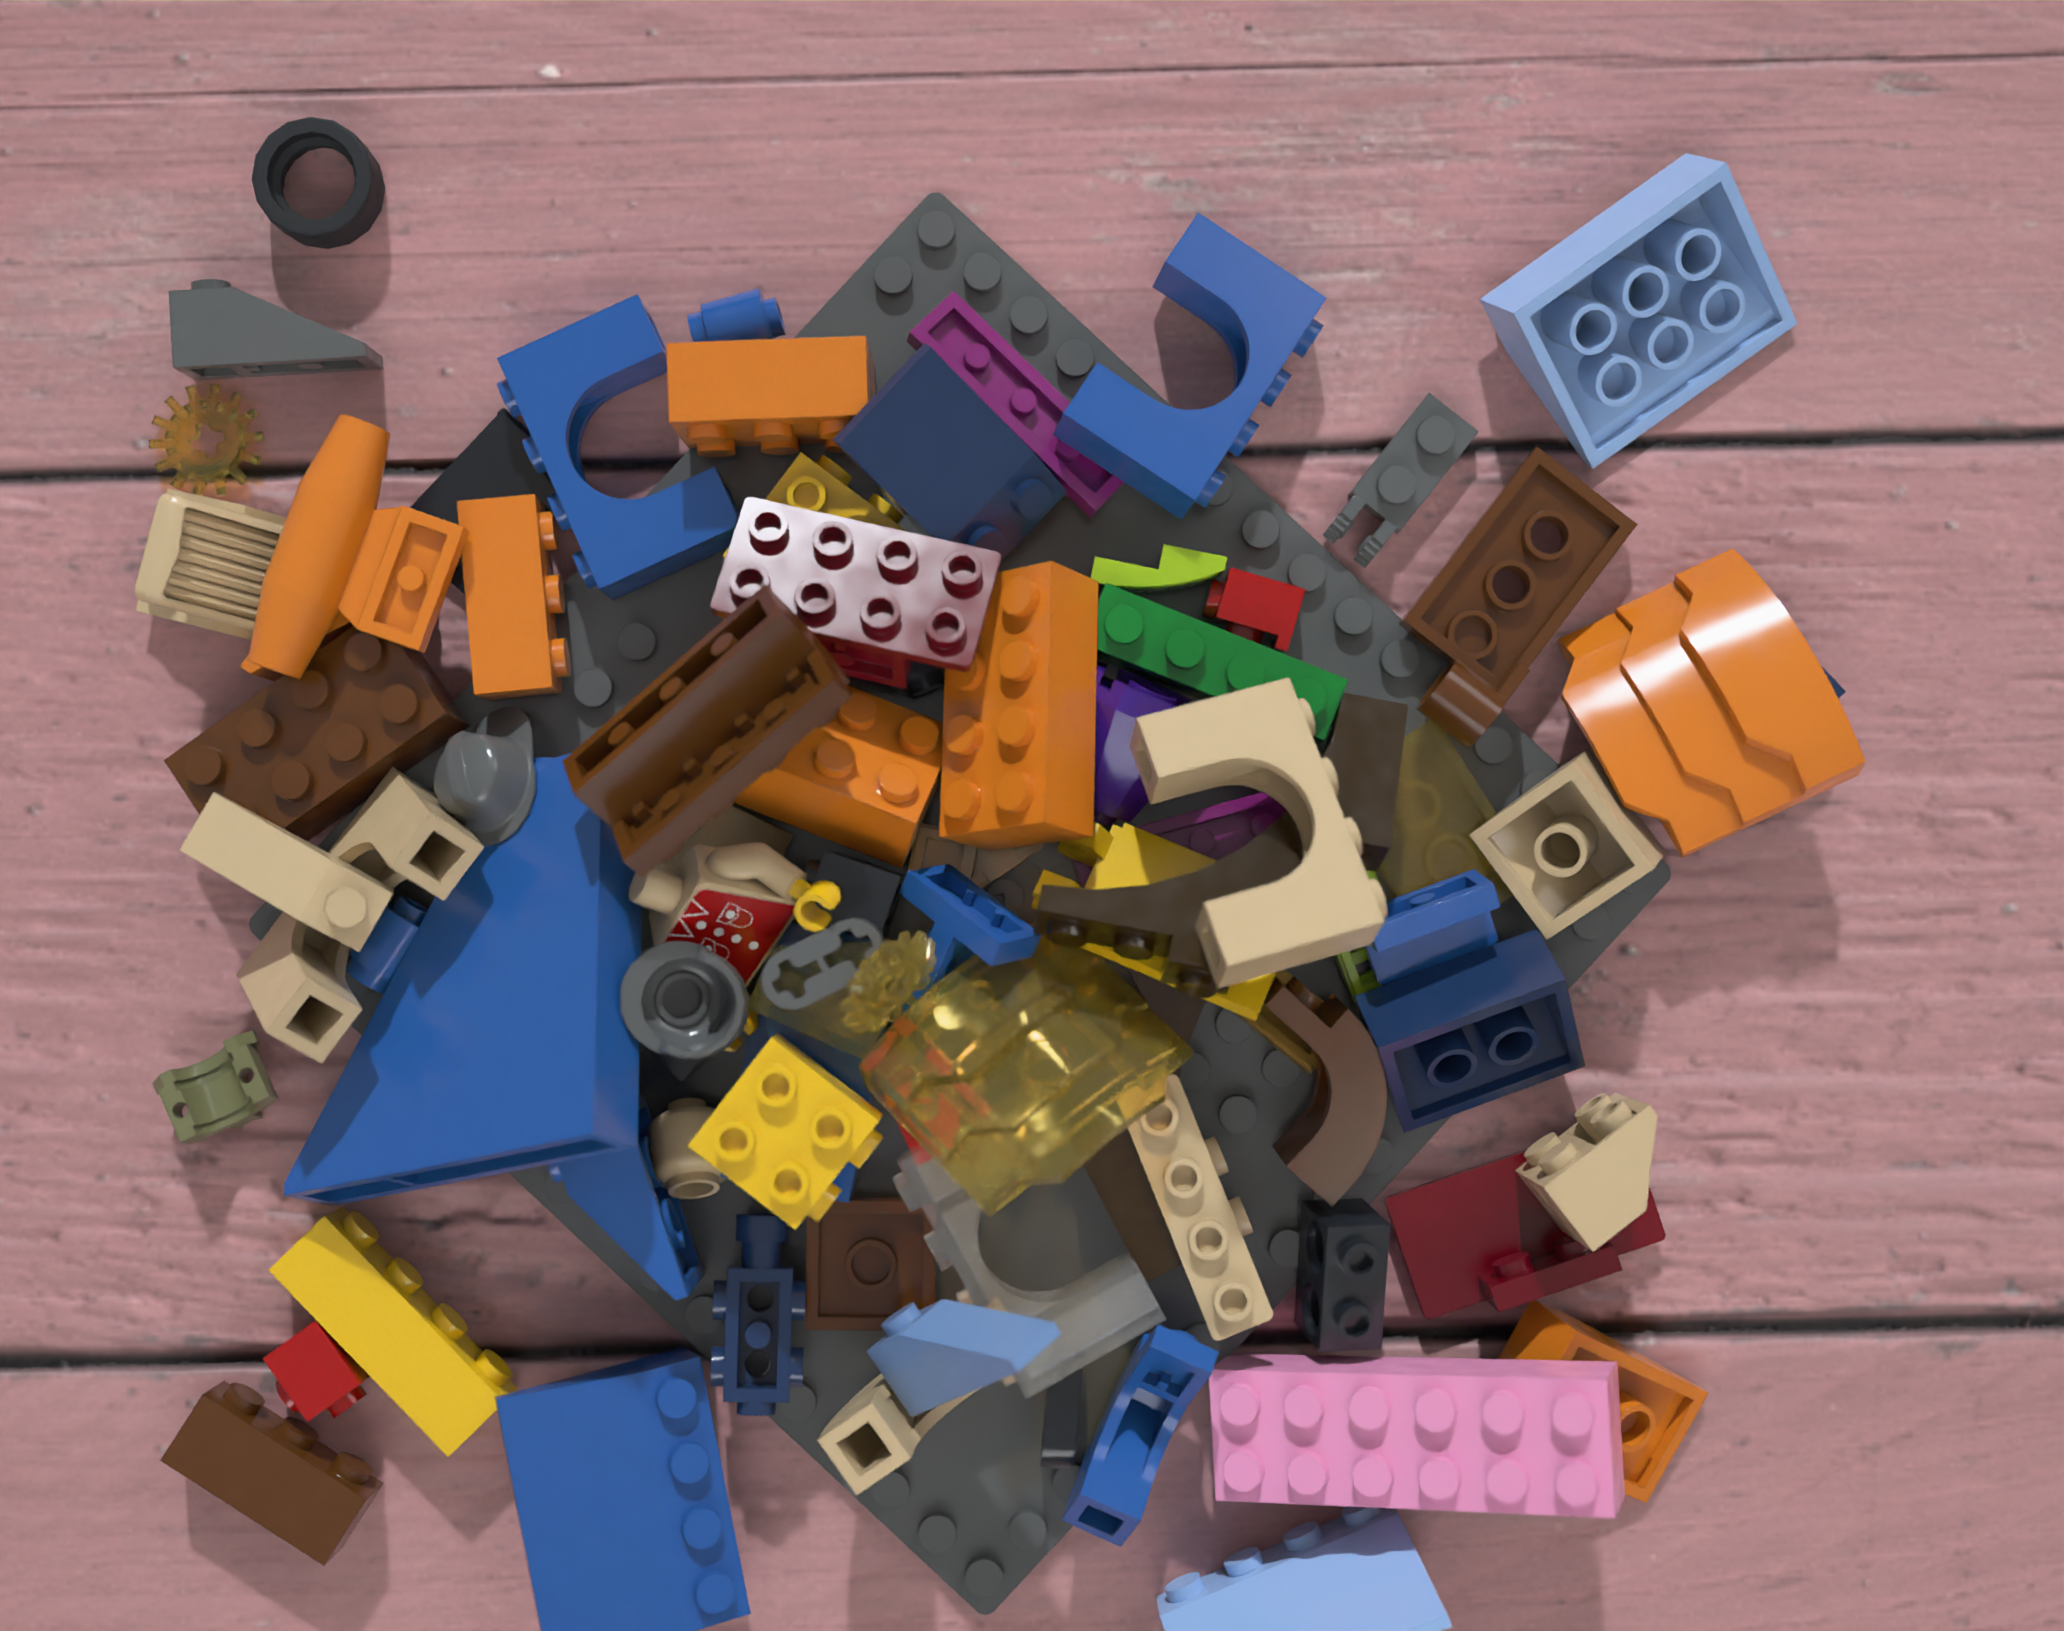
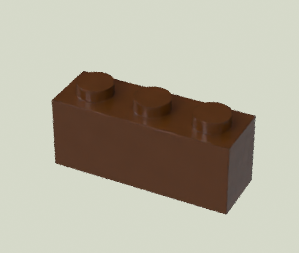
[160,1380,384,1566]

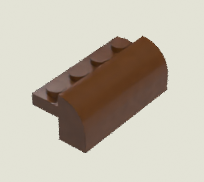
[562,584,851,878]

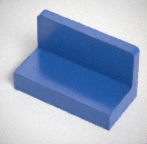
[1364,869,1501,985]

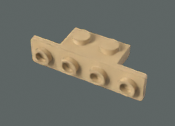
[1117,1073,1273,1341]

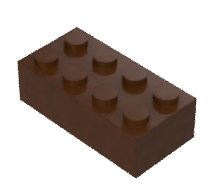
[164,625,470,842]

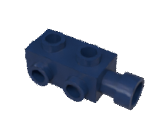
[710,1214,806,1416]

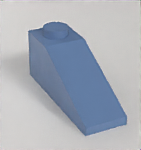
[867,1299,1062,1417]

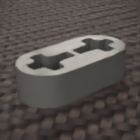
[761,918,885,1010]

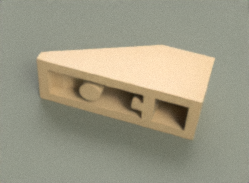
[180,792,393,952]

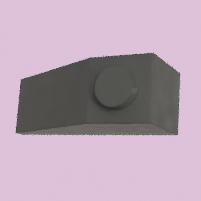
[169,279,383,381]

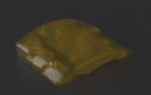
[859,922,1193,1217]

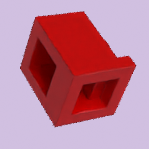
[1202,567,1306,654]

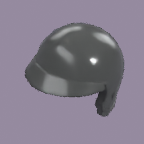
[620,941,749,1059]

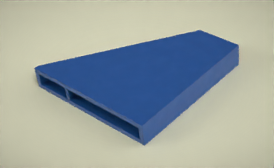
[283,753,642,1206]

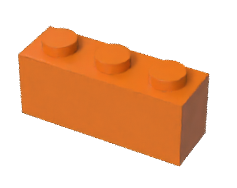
[457,494,571,700]

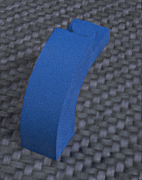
[1061,1324,1219,1547]

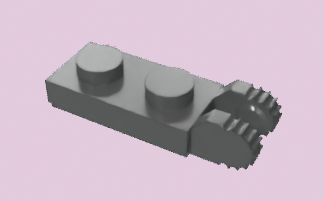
[1323,393,1479,568]

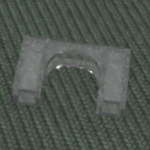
[892,1080,1167,1399]

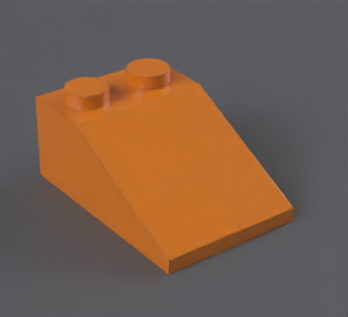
[1498,1300,1709,1503]

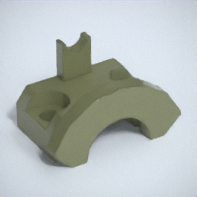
[152,1030,278,1144]

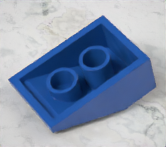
[547,1093,705,1301]

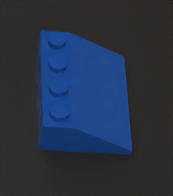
[494,1347,751,1631]

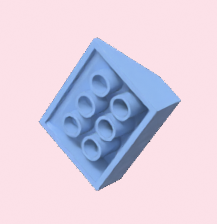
[1479,153,1798,469]
[1156,1506,1452,1631]

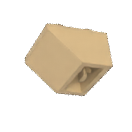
[1515,1092,1658,1251]

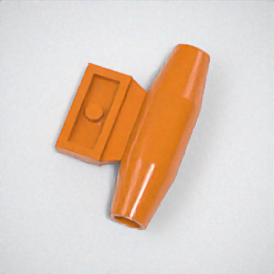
[248,414,469,679]

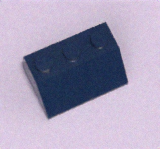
[1354,929,1585,1133]

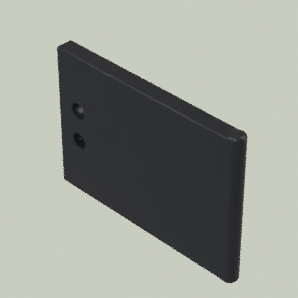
[410,408,556,595]

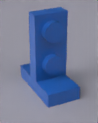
[888,864,1042,1045]

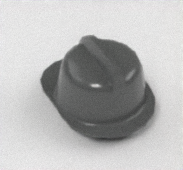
[434,707,536,846]

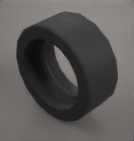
[252,117,385,249]

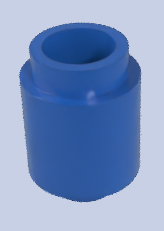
[687,288,786,342]
[346,895,428,994]

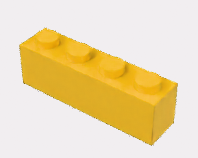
[268,1207,518,1457]

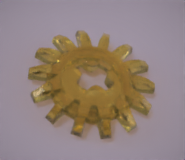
[149,383,265,496]
[840,930,937,1034]

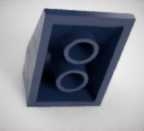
[833,343,1067,562]

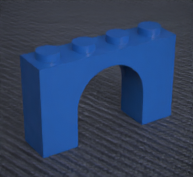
[1053,212,1327,520]
[497,294,740,600]

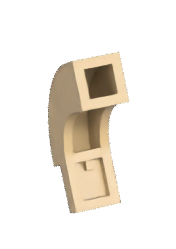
[818,1294,1009,1496]

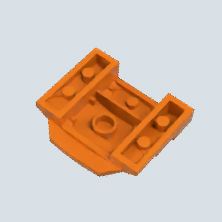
[1557,548,1866,858]

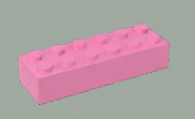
[1209,1353,1625,1518]

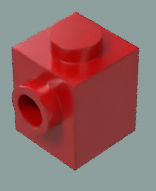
[262,1320,370,1422]

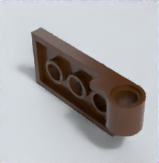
[1399,447,1638,749]

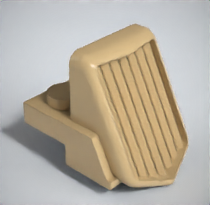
[135,488,286,640]

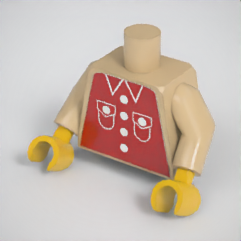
[628,842,841,1052]

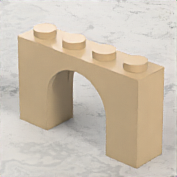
[1129,678,1387,989]
[236,766,484,1063]

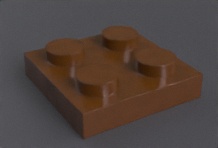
[805,1197,937,1331]

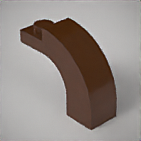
[1264,976,1387,1207]

